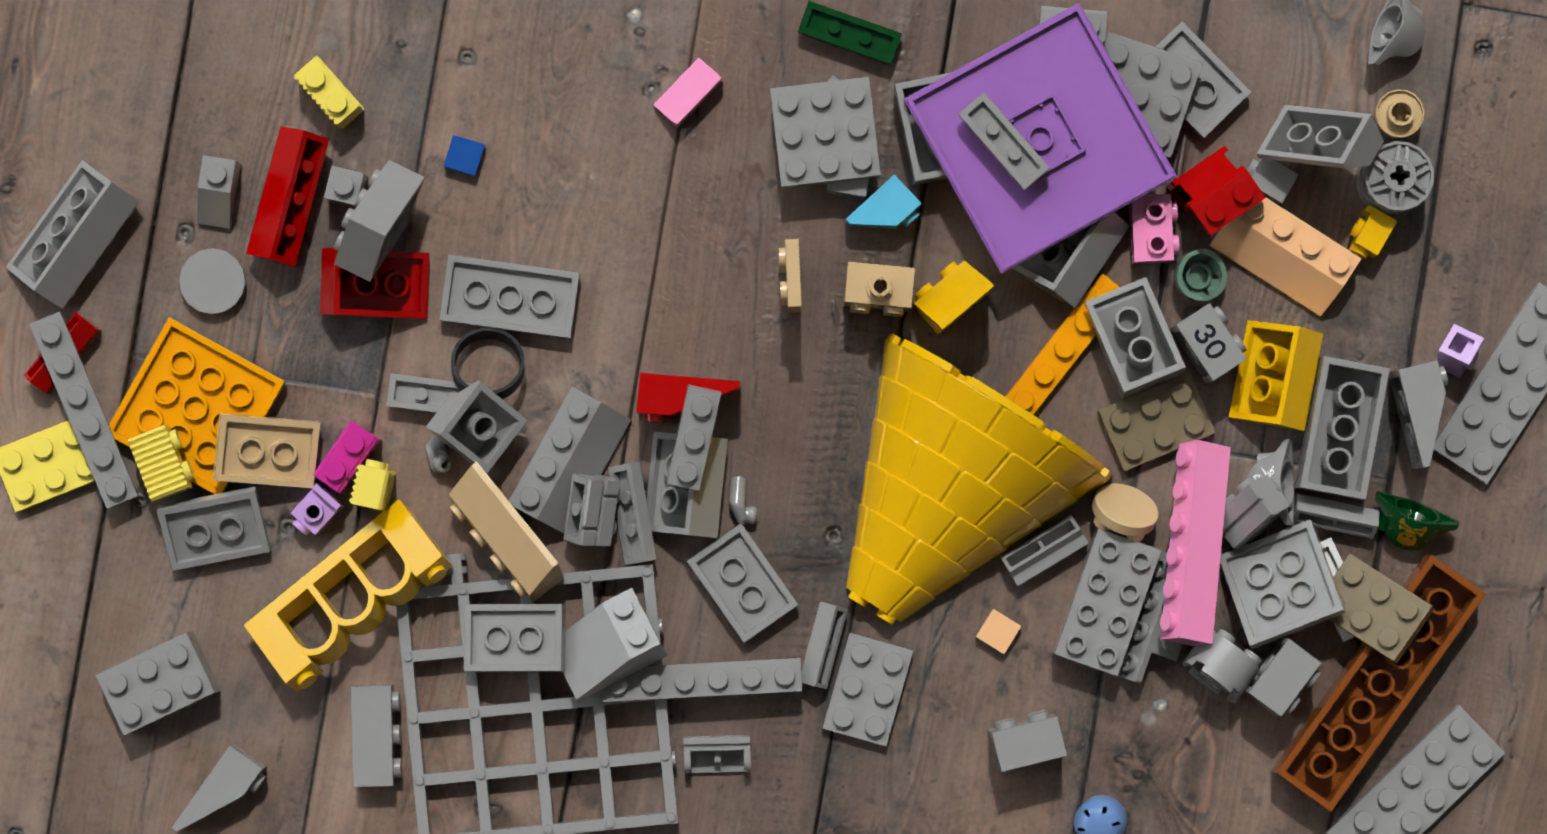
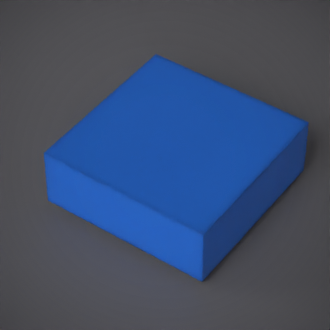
[444,135,486,177]

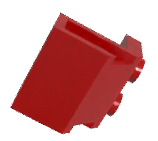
[1166,146,1266,237]

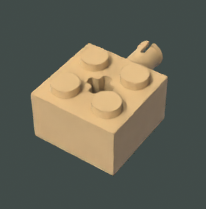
[843,262,915,317]

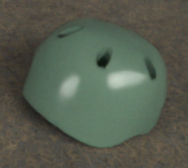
[1174,249,1227,301]

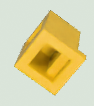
[1349,205,1397,259]

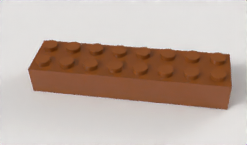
[1271,555,1486,812]

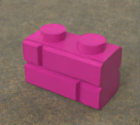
[313,420,382,494]

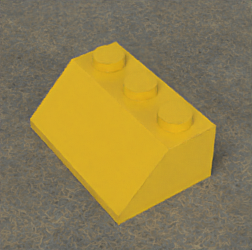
[1228,320,1323,431]

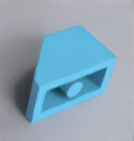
[845,174,921,229]

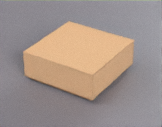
[975,609,1021,654]

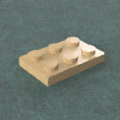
[779,239,802,313]
[213,413,320,488]

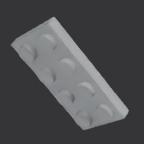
[439,255,580,339]

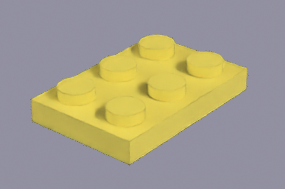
[0,420,95,512]

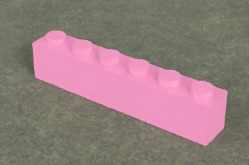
[1160,440,1231,646]

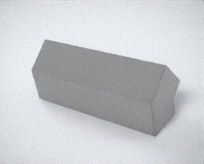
[1294,494,1380,539]
[1000,515,1089,586]
[801,601,848,689]

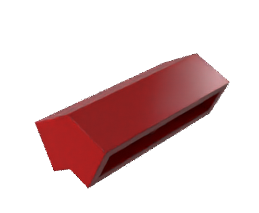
[24,311,101,394]

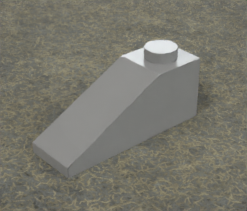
[172,744,267,831]

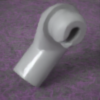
[425,435,452,473]
[729,476,757,526]

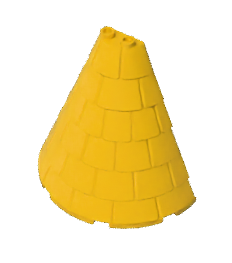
[846,333,1112,625]

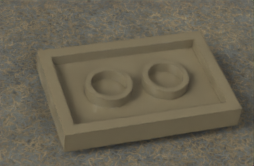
[1098,372,1216,472]
[1329,554,1434,664]

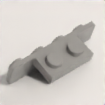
[1118,551,1183,683]

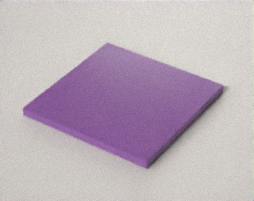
[904,3,1177,274]

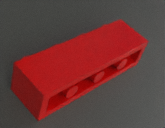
[246,126,330,267]

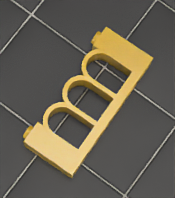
[244,499,453,692]

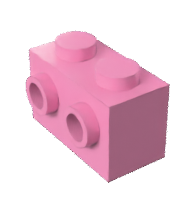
[1128,194,1179,264]

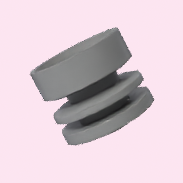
[1356,141,1434,216]

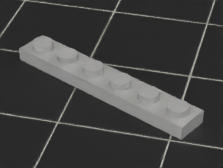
[29,311,138,508]
[601,658,802,703]

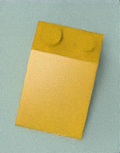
[912,261,994,335]

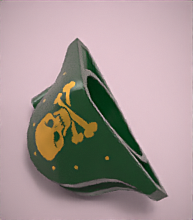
[1375,491,1459,550]

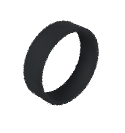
[451,327,525,399]

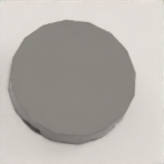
[179,248,247,315]

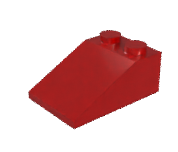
[319,248,429,319]
[636,373,741,423]

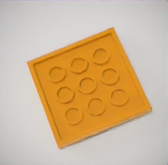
[109,317,286,494]

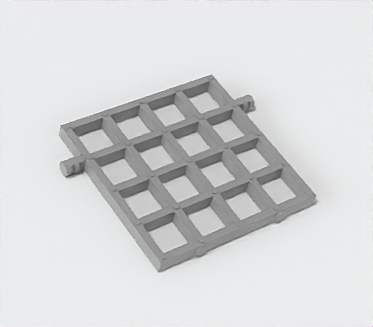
[396,553,679,834]

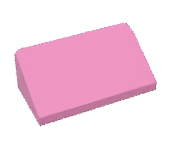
[653,58,723,128]

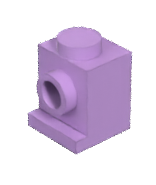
[1437,324,1484,378]
[291,483,345,536]

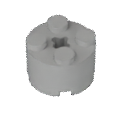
[1182,629,1262,703]

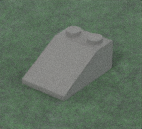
[1085,277,1186,400]
[1388,360,1448,469]
[563,588,667,702]

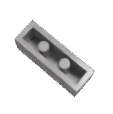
[351,684,402,787]

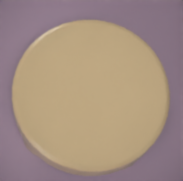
[1092,483,1159,542]

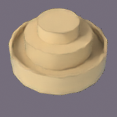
[1374,89,1424,139]

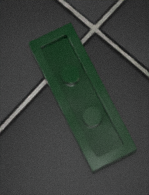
[798,1,902,66]

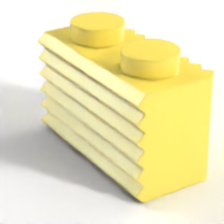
[294,56,365,129]
[128,425,195,502]
[349,459,396,511]

